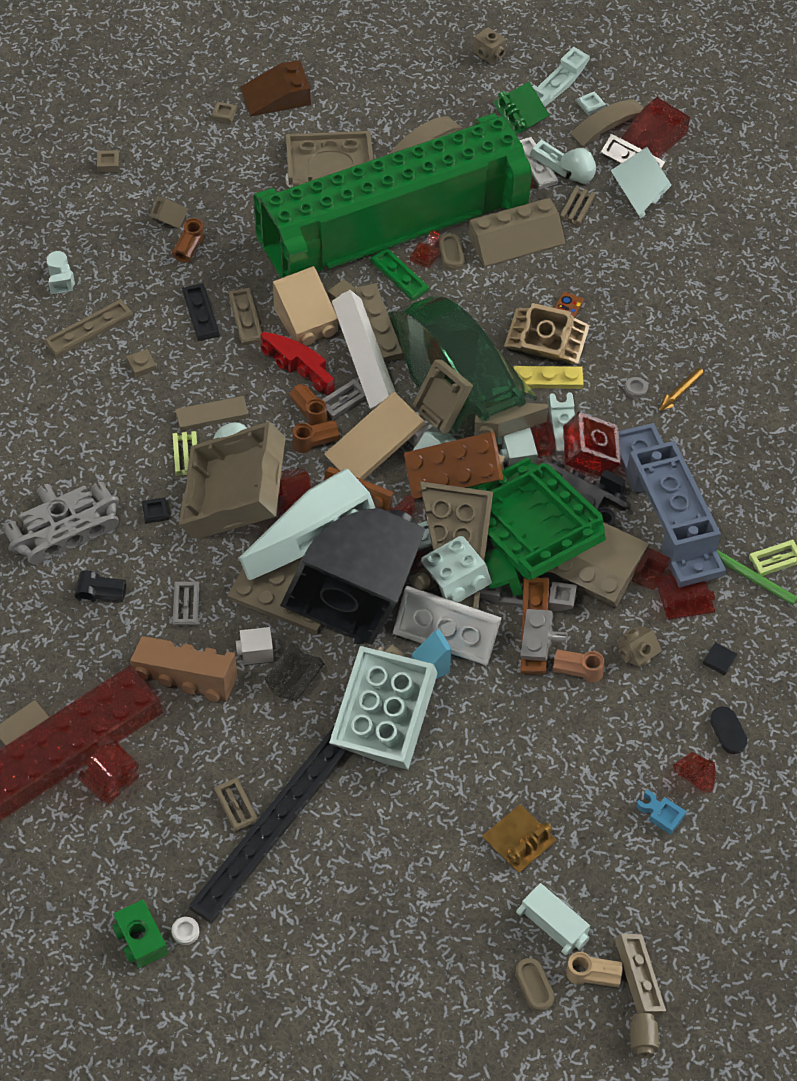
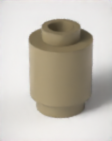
[629,1013,659,1058]

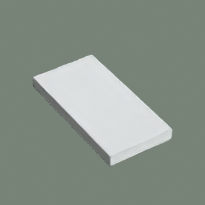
[393,586,501,666]

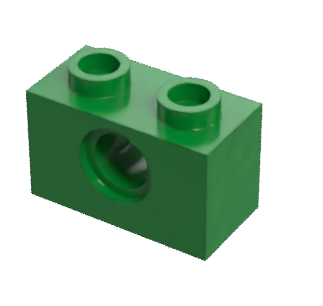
[112,899,168,969]

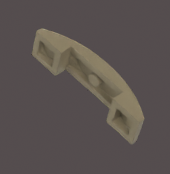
[570,100,649,147]
[389,116,462,154]

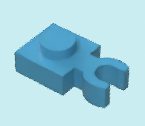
[636,790,687,835]

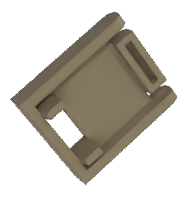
[412,360,473,434]

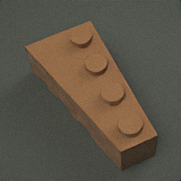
[130,636,238,702]

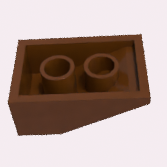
[240,60,311,117]

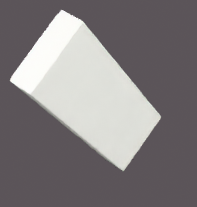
[520,137,558,189]

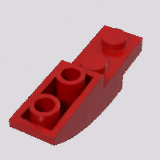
[260,332,335,396]

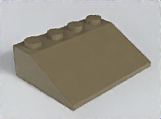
[543,522,649,608]

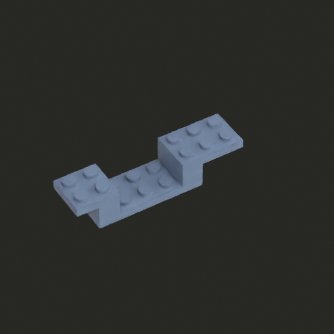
[609,423,726,587]

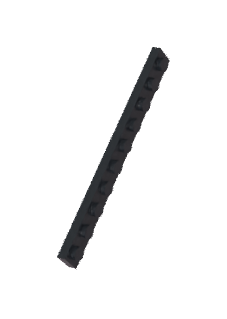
[189,725,349,924]

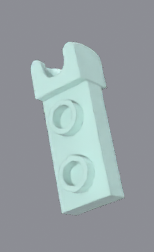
[548,392,580,454]

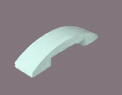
[532,47,590,106]

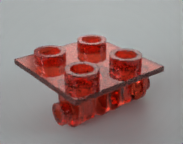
[655,575,715,620]

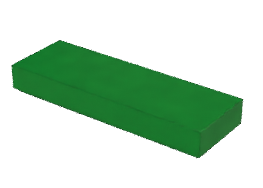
[370,248,429,301]

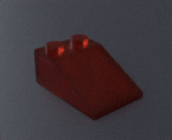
[621,97,690,158]

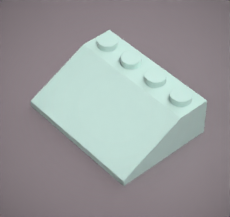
[329,646,438,770]

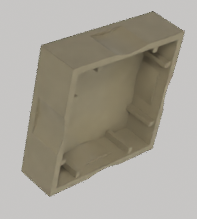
[179,421,286,539]

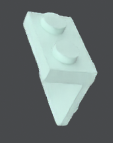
[421,536,492,603]

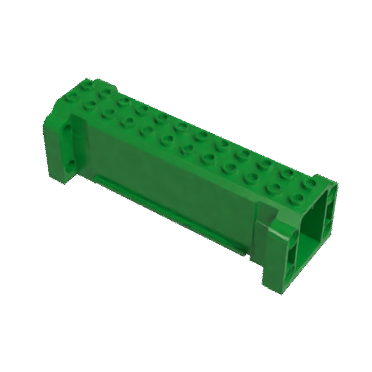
[253,113,532,279]

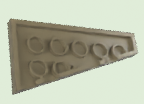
[420,481,493,609]

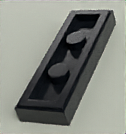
[182,283,220,341]

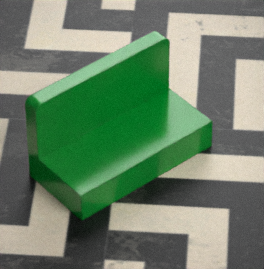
[484,548,523,597]

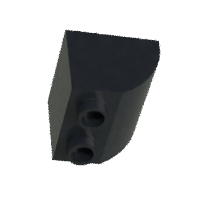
[280,508,426,645]

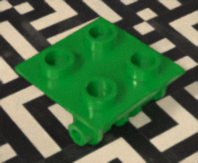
[493,82,550,135]

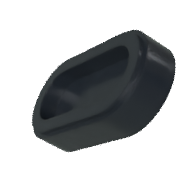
[710,706,747,754]

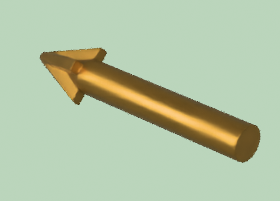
[659,368,704,411]

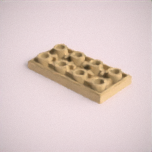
[324,391,425,480]

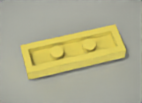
[513,366,583,389]

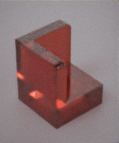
[632,547,670,590]

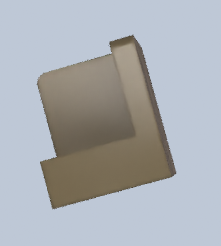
[150,196,188,228]

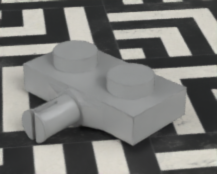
[520,609,568,661]

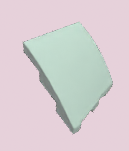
[611,147,671,218]

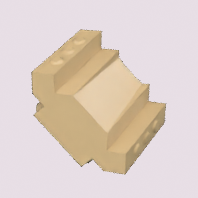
[504,303,590,364]

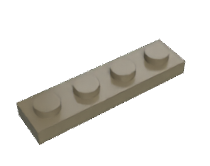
[355,283,403,362]

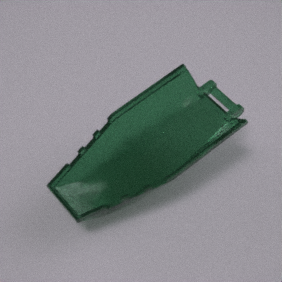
[388,296,537,434]

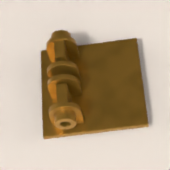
[482,804,557,873]

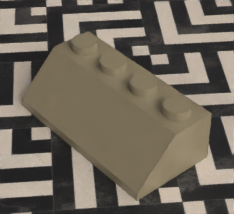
[468,198,566,267]

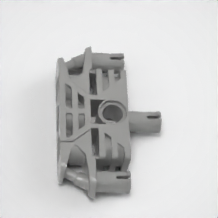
[2,481,119,565]

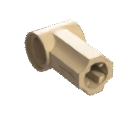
[566,952,622,988]

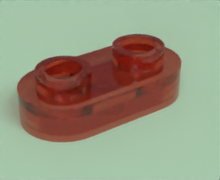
[530,417,555,456]

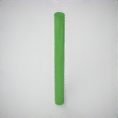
[717,550,797,605]

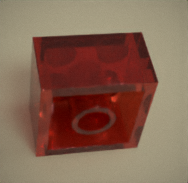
[563,412,621,477]

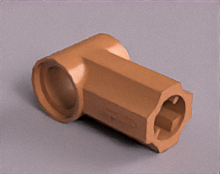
[553,649,604,683]

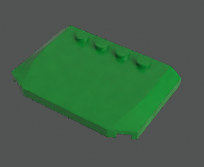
[469,458,606,580]

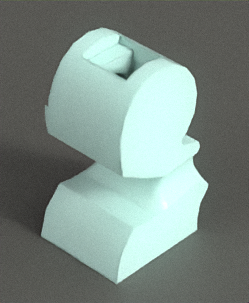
[47,251,75,294]

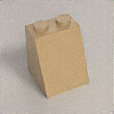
[273,266,338,346]

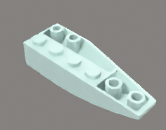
[239,469,375,580]

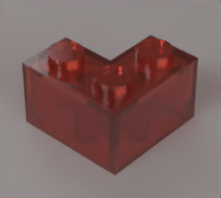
[278,467,311,517]

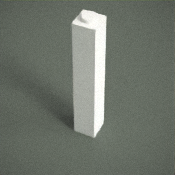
[332,290,395,411]

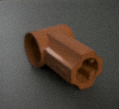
[172,218,205,263]
[289,384,327,426]
[292,420,340,453]

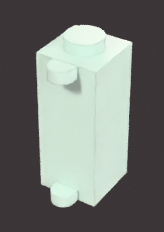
[516,883,590,955]

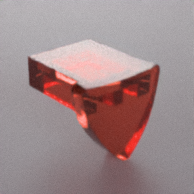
[673,752,716,793]

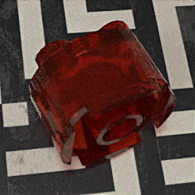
[78,741,139,804]

